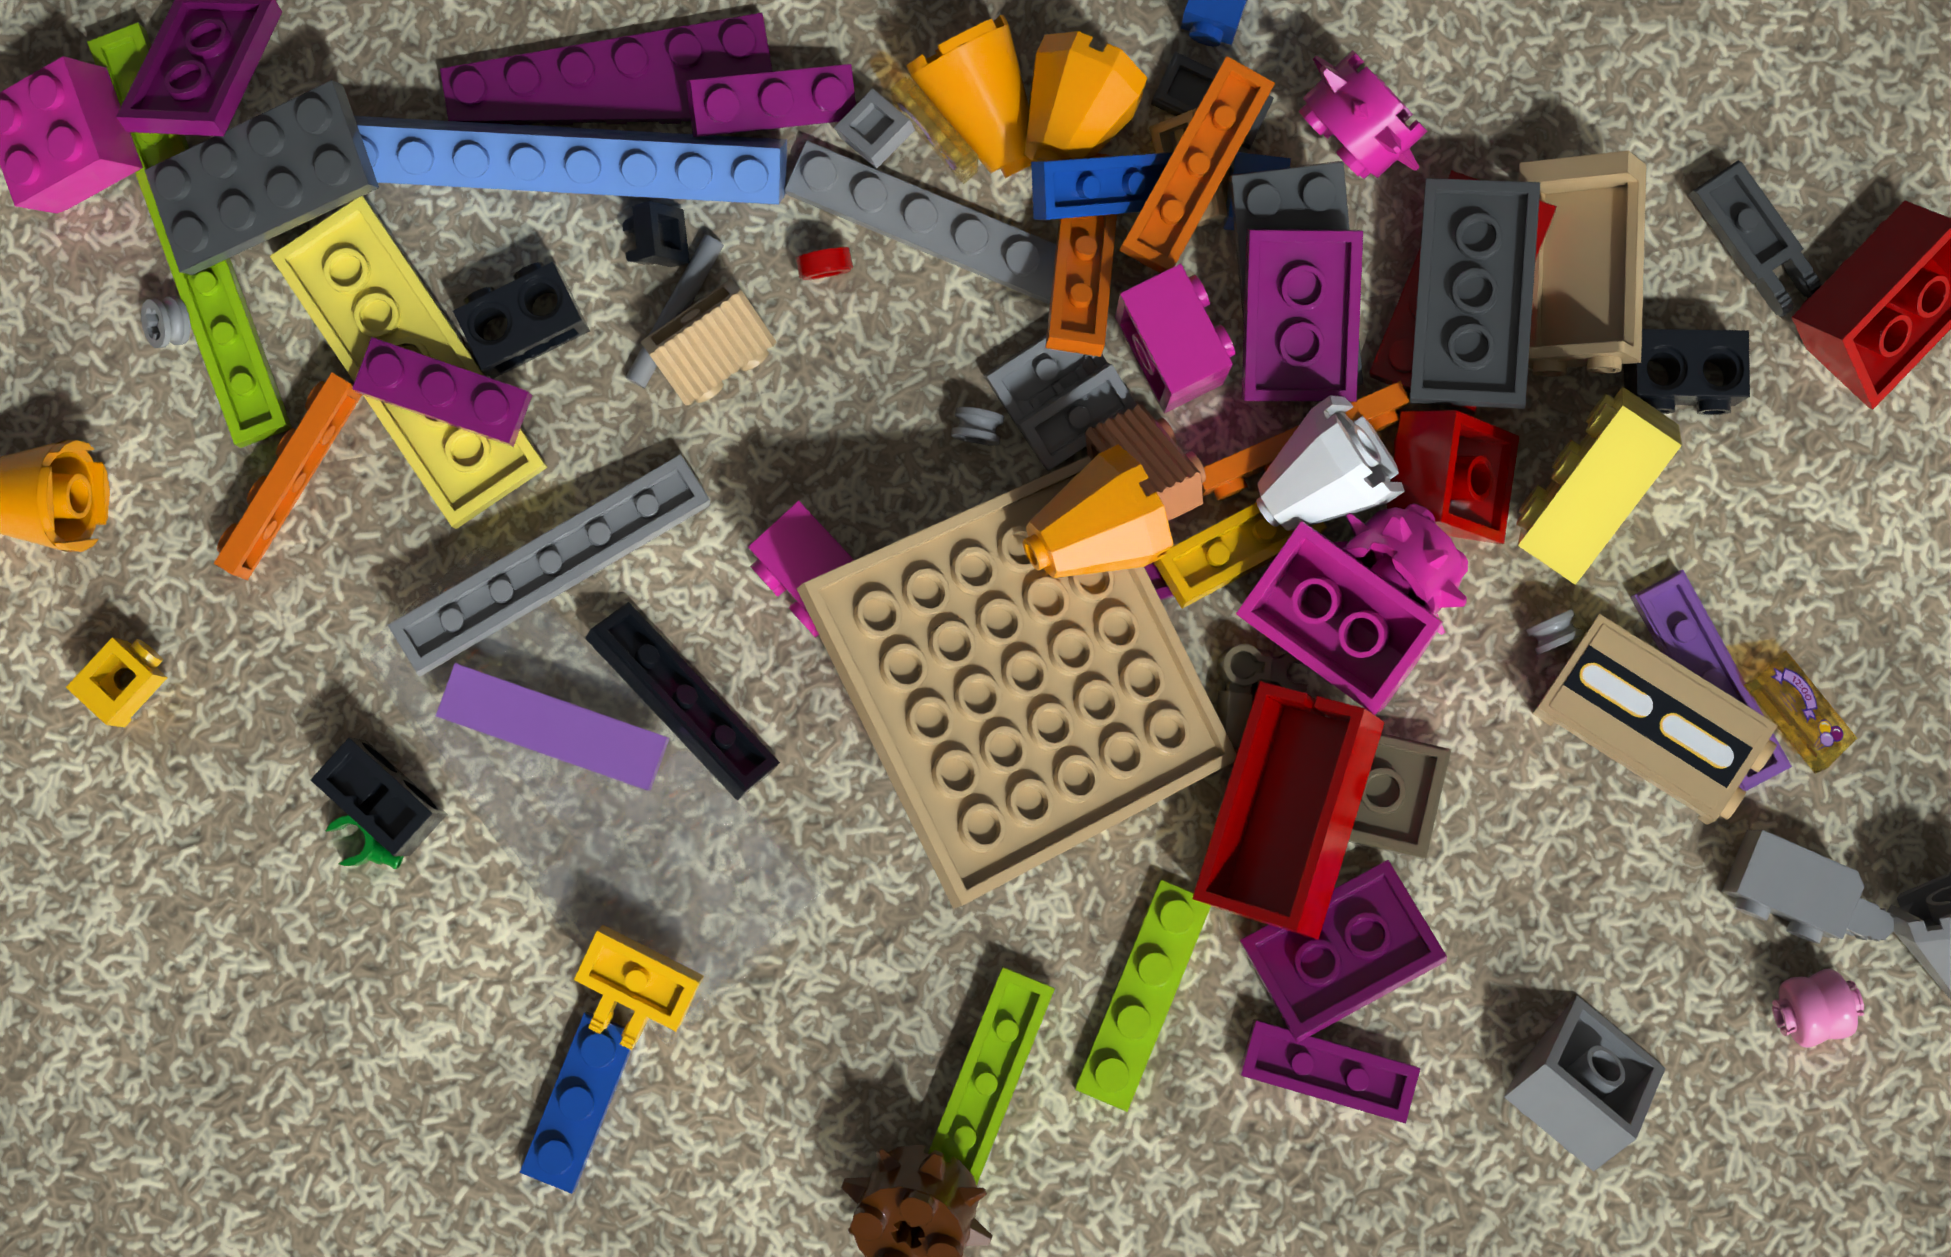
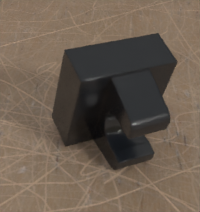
[622,201,690,267]

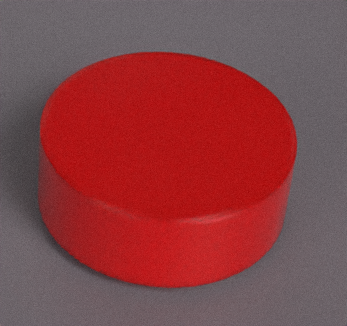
[796,247,853,280]

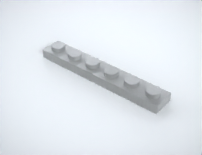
[785,141,1056,305]
[388,454,710,677]

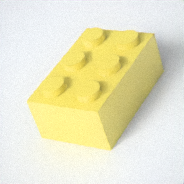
[1516,386,1682,585]

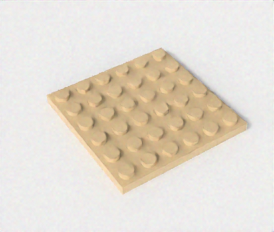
[796,456,1237,909]

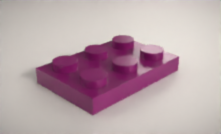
[116,0,282,136]
[1241,229,1363,401]
[1240,860,1447,1043]

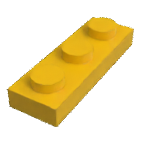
[1154,502,1327,609]

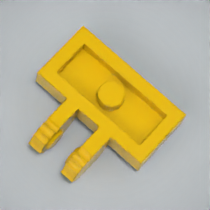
[574,925,704,1050]

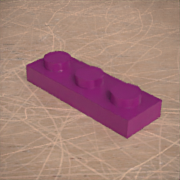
[686,64,856,137]
[352,337,533,447]
[1239,1019,1421,1124]

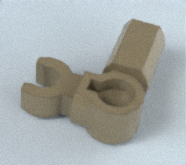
[1216,644,1307,751]

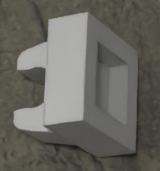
[834,88,915,169]

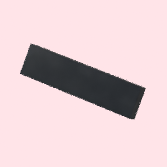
[585,602,780,801]

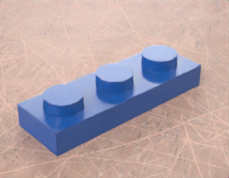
[1031,152,1173,220]
[519,1012,631,1194]

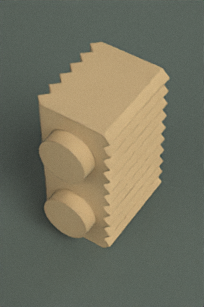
[641,279,776,406]

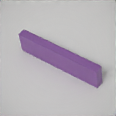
[1630,569,1792,791]
[435,663,670,791]

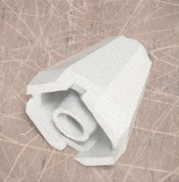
[1256,395,1405,531]

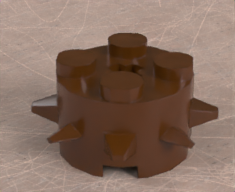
[841,1144,993,1257]

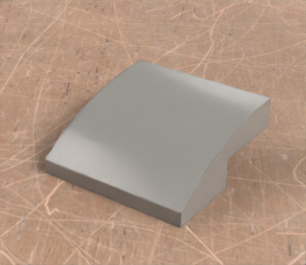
[983,334,1137,471]

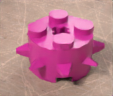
[1299,50,1428,179]
[1333,504,1468,635]

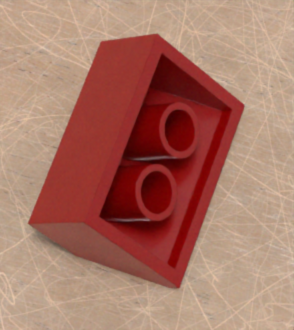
[1791,200,1951,410]

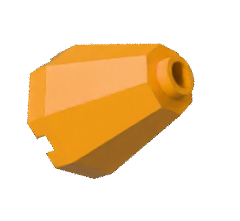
[1024,31,1147,162]
[1022,444,1174,578]

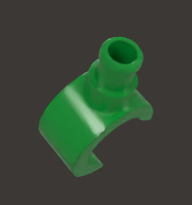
[326,816,404,869]

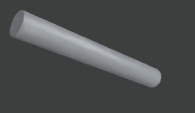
[625,235,724,389]

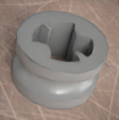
[141,296,191,348]
[951,407,1004,446]
[1526,609,1584,655]

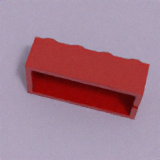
[1192,681,1385,940]

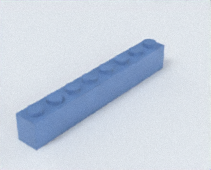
[354,116,787,205]

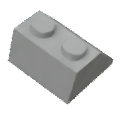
[1504,995,1666,1172]

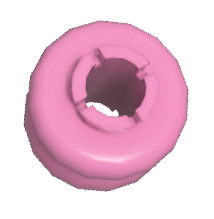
[1772,969,1864,1048]

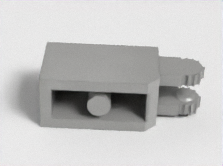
[1721,830,1895,944]

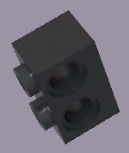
[453,262,590,379]
[1624,329,1750,415]
[310,737,448,856]

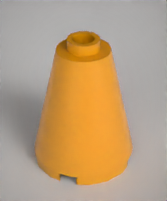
[906,14,1031,178]
[0,440,110,552]

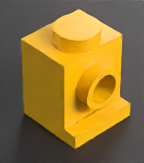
[66,637,168,728]

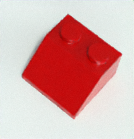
[1387,410,1519,544]

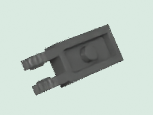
[1689,160,1822,317]

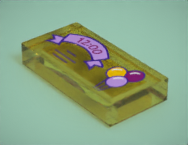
[891,76,978,184]
[1744,650,1858,774]

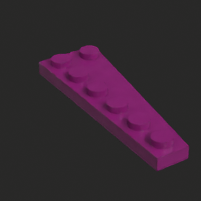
[440,13,773,125]

